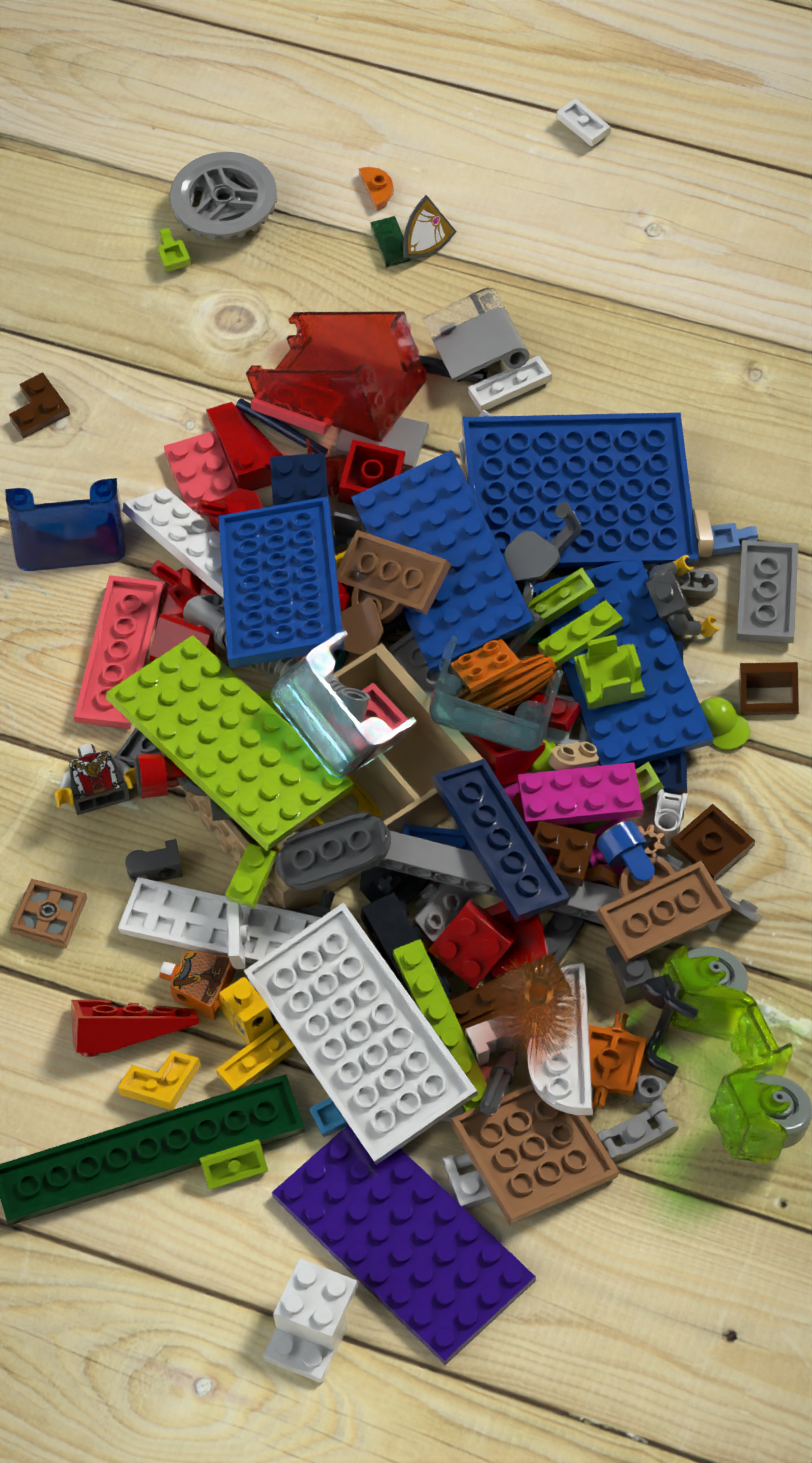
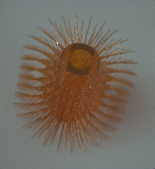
[490,952,585,1064]

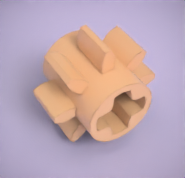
[637,824,665,858]

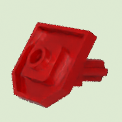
[196,488,264,533]
[150,560,217,618]

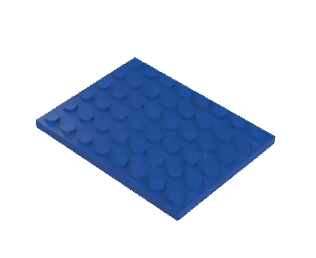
[461,412,699,568]

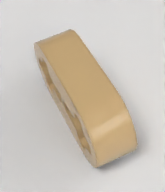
[693,509,714,557]

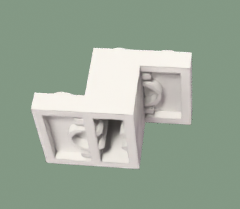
[263,1258,358,1383]

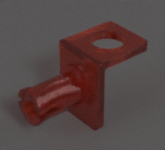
[305,438,347,496]

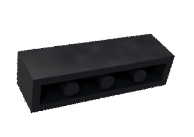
[360,892,452,1000]

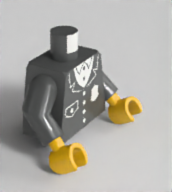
[646,555,720,638]

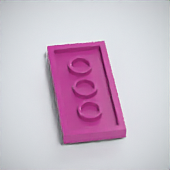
[518,762,643,828]

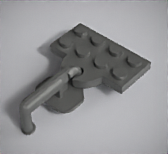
[504,502,582,654]

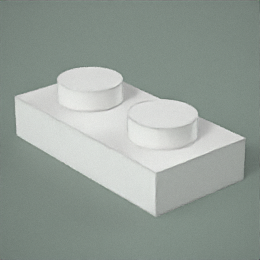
[557,98,611,147]

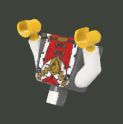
[55,744,136,815]

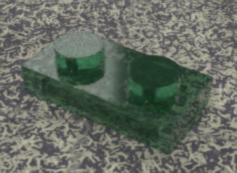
[370,216,411,268]

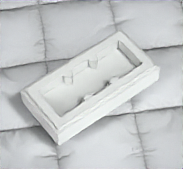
[227,902,250,970]

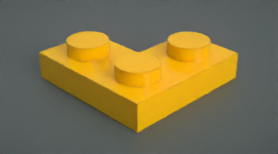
[117,1050,201,1111]

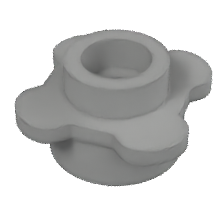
[634,1075,667,1105]

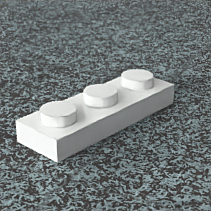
[468,355,552,412]

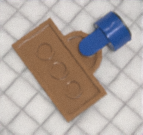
[596,821,732,963]

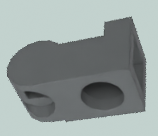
[125,839,183,883]

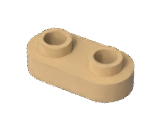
[548,742,600,770]

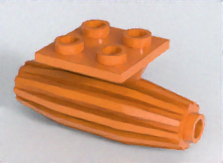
[440,639,557,730]

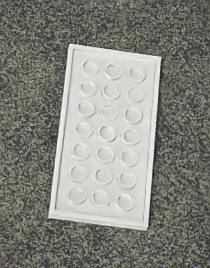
[244,902,478,1165]

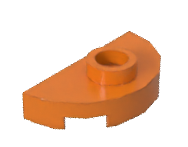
[359,167,394,211]

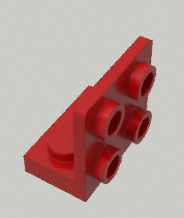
[484,901,549,978]

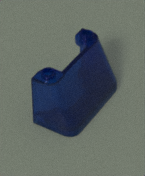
[5,478,126,571]

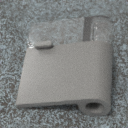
[422,288,530,382]

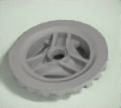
[170,152,277,240]

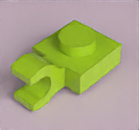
[157,227,191,273]

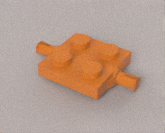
[589,1011,647,1109]

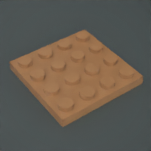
[450,1084,619,1225]

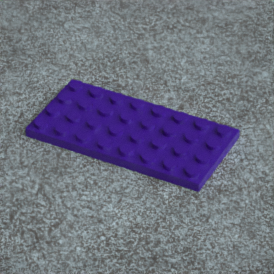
[272,1124,536,1365]

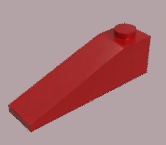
[206,402,283,491]
[71,1000,199,1057]

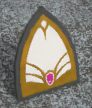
[403,195,457,258]

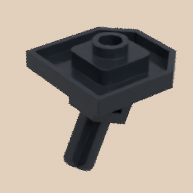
[360,866,431,905]

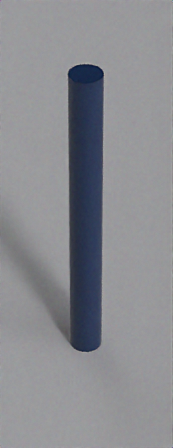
[236,398,328,456]

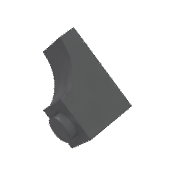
[606,945,654,1004]

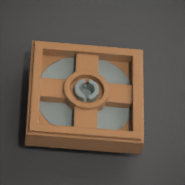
[10,878,87,948]

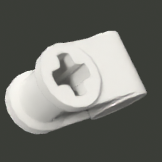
[653,789,688,847]

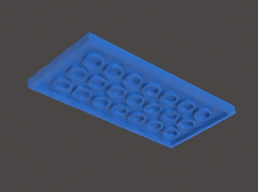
[351,450,536,674]
[219,496,345,668]
[533,556,713,766]

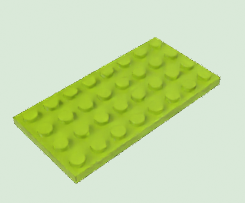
[106,635,354,851]

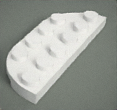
[526,962,593,1115]

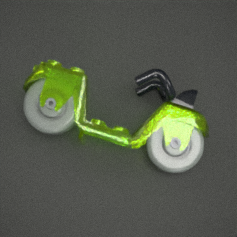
[639,945,812,1164]

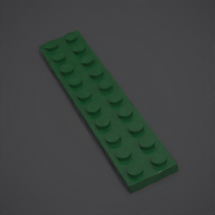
[0,1074,305,1226]

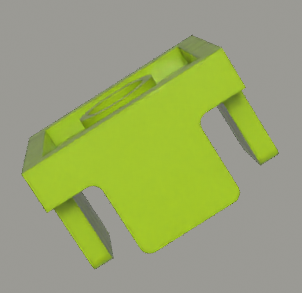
[574,635,645,710]

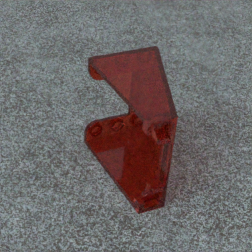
[246,311,427,442]

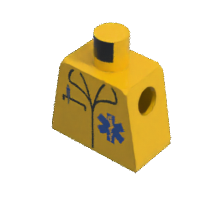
[219,977,274,1045]

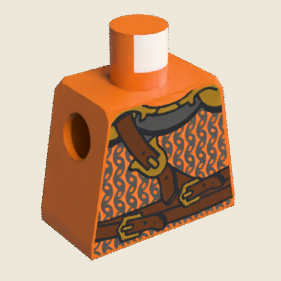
[159,951,236,1020]

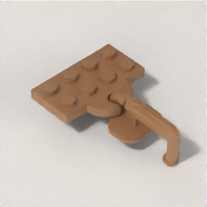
[324,530,452,674]

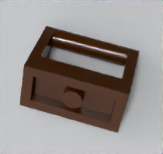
[739,662,799,715]

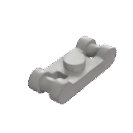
[596,1102,679,1164]

